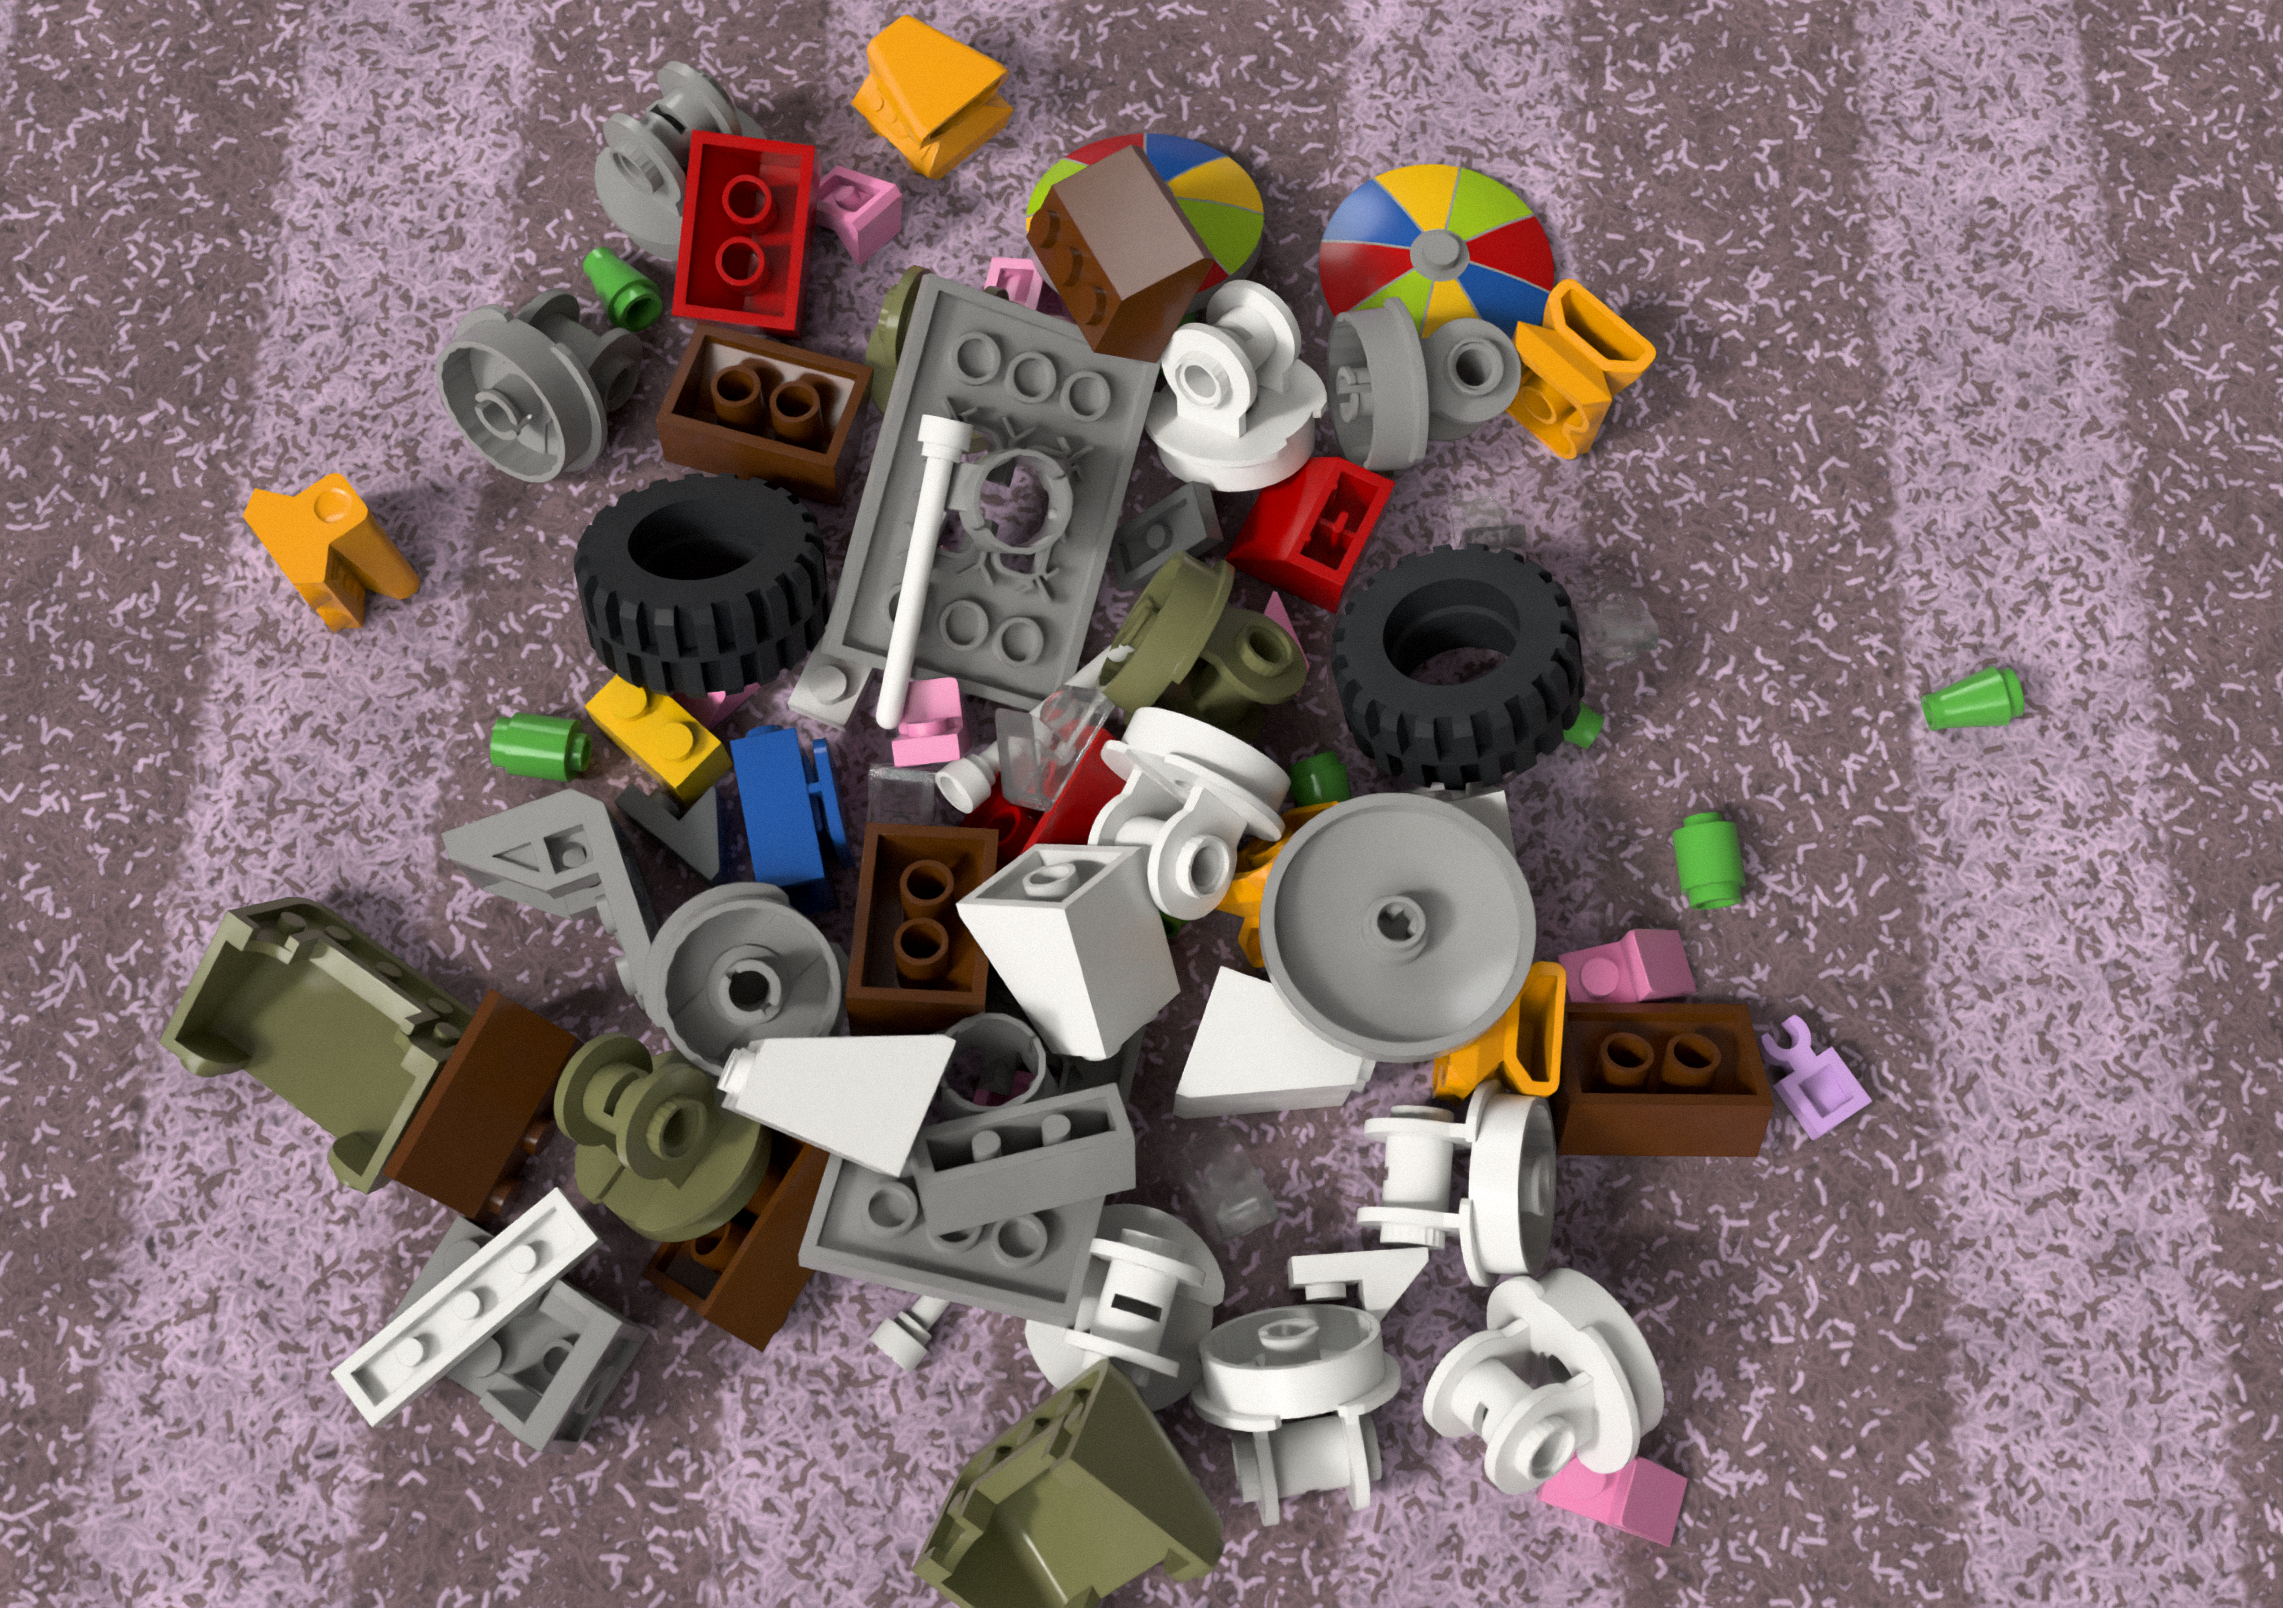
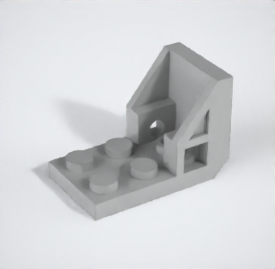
[441,788,660,1010]
[384,1215,650,1455]

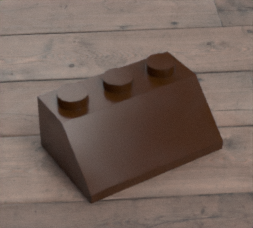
[1026,144,1215,363]
[655,322,874,507]
[845,822,999,1037]
[382,988,585,1226]
[1549,1002,1774,1157]
[641,1128,830,1353]

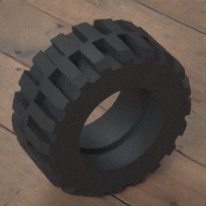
[574,473,831,698]
[1330,543,1585,790]

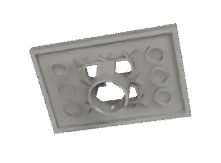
[820,273,1161,720]
[798,987,1148,1330]

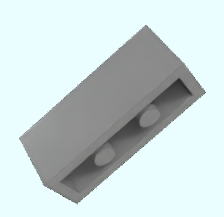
[911,1083,1136,1237]

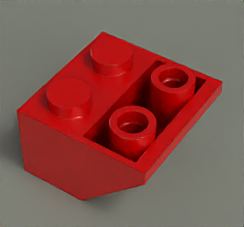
[1225,457,1396,614]

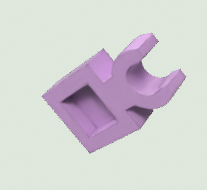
[1757,1014,1872,1141]

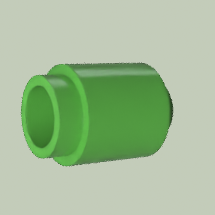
[490,712,592,783]
[1672,812,1746,910]

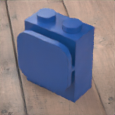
[730,725,856,916]

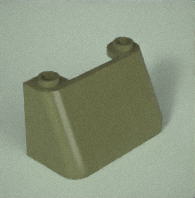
[159,897,476,1195]
[911,1358,1225,1608]

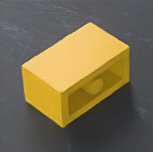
[584,673,733,809]

